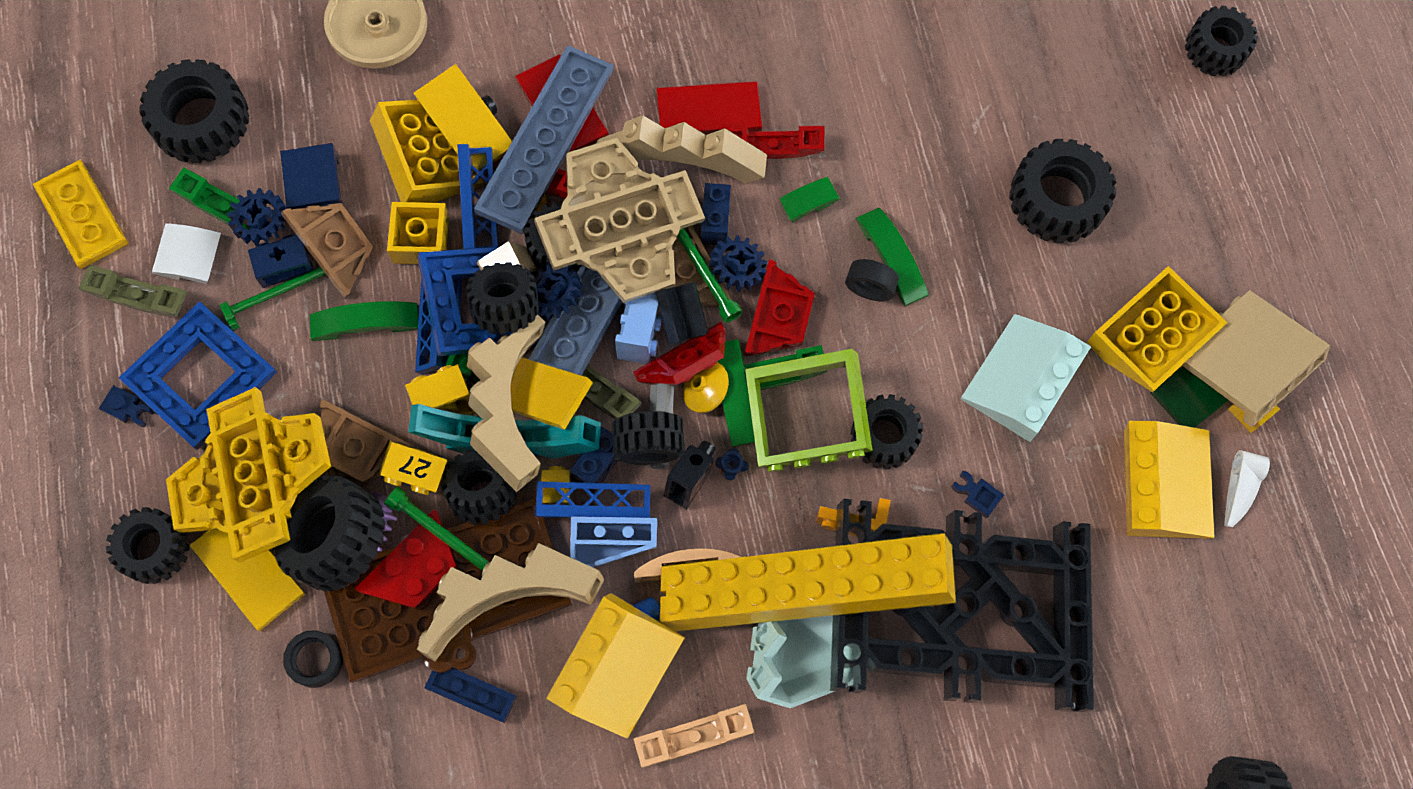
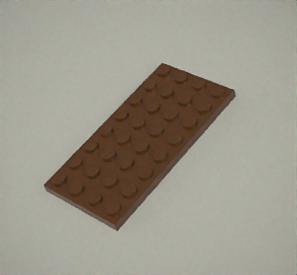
[324,499,572,683]

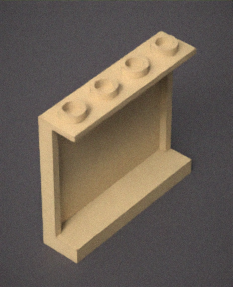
[1176,290,1330,427]

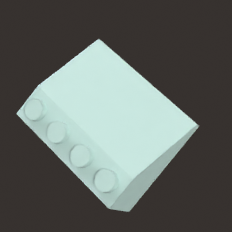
[961,314,1091,442]

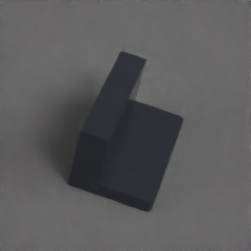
[656,282,709,345]

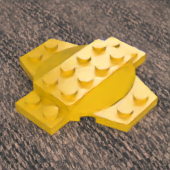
[166,387,331,562]

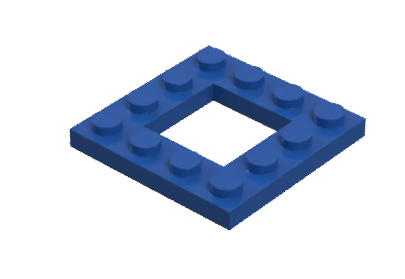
[417,247,544,356]
[118,301,277,450]

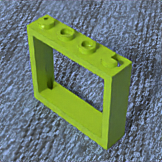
[745,349,873,472]

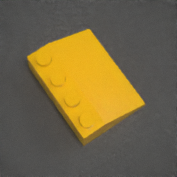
[370,100,484,203]
[1086,266,1228,392]
[1124,421,1214,539]
[546,593,685,739]

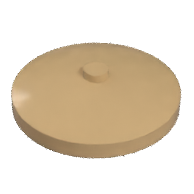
[324,0,427,68]

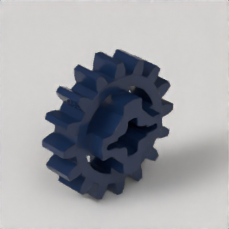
[227,188,287,246]
[709,235,767,292]
[534,265,583,320]

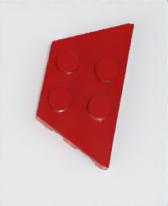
[744,259,815,356]
[633,321,726,385]
[355,509,457,610]

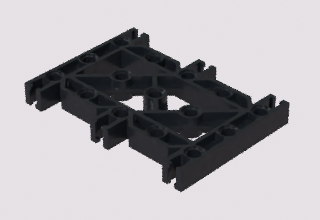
[830,499,1094,712]

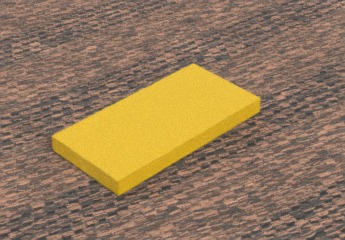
[414,64,512,177]
[33,159,129,269]
[510,358,593,430]
[190,529,305,632]

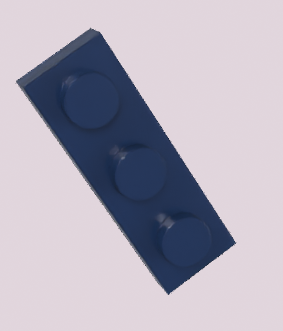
[424,668,517,724]

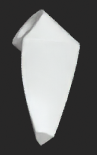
[1224,450,1270,528]

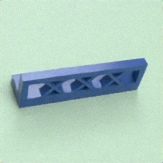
[457,144,498,249]
[415,278,462,374]
[534,481,650,518]

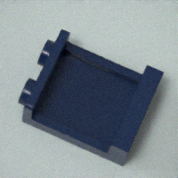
[280,143,344,210]

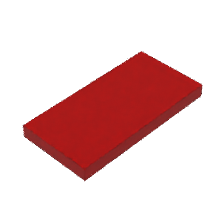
[515,54,609,159]
[656,81,762,134]

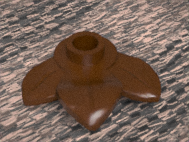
[422,624,477,673]

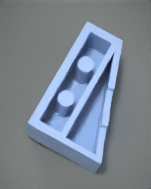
[615,293,663,364]
[570,517,657,568]

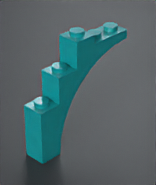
[408,404,601,459]

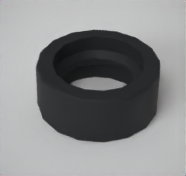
[845,259,899,302]
[283,630,343,688]

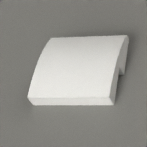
[152,223,221,284]

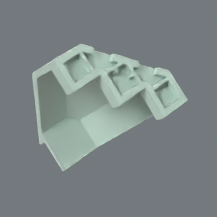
[746,615,869,708]

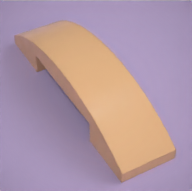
[634,548,741,583]
[634,704,755,768]

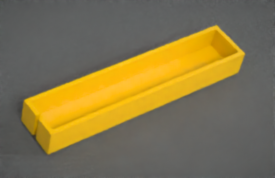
[660,534,956,631]

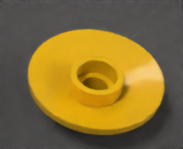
[683,362,729,413]

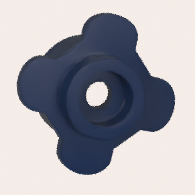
[715,448,748,481]

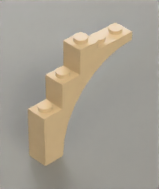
[597,115,767,184]
[467,315,545,492]
[417,543,605,662]

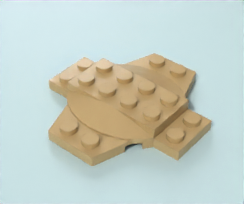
[534,138,705,303]

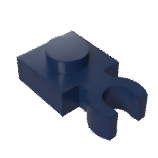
[98,385,154,427]
[951,471,1004,519]

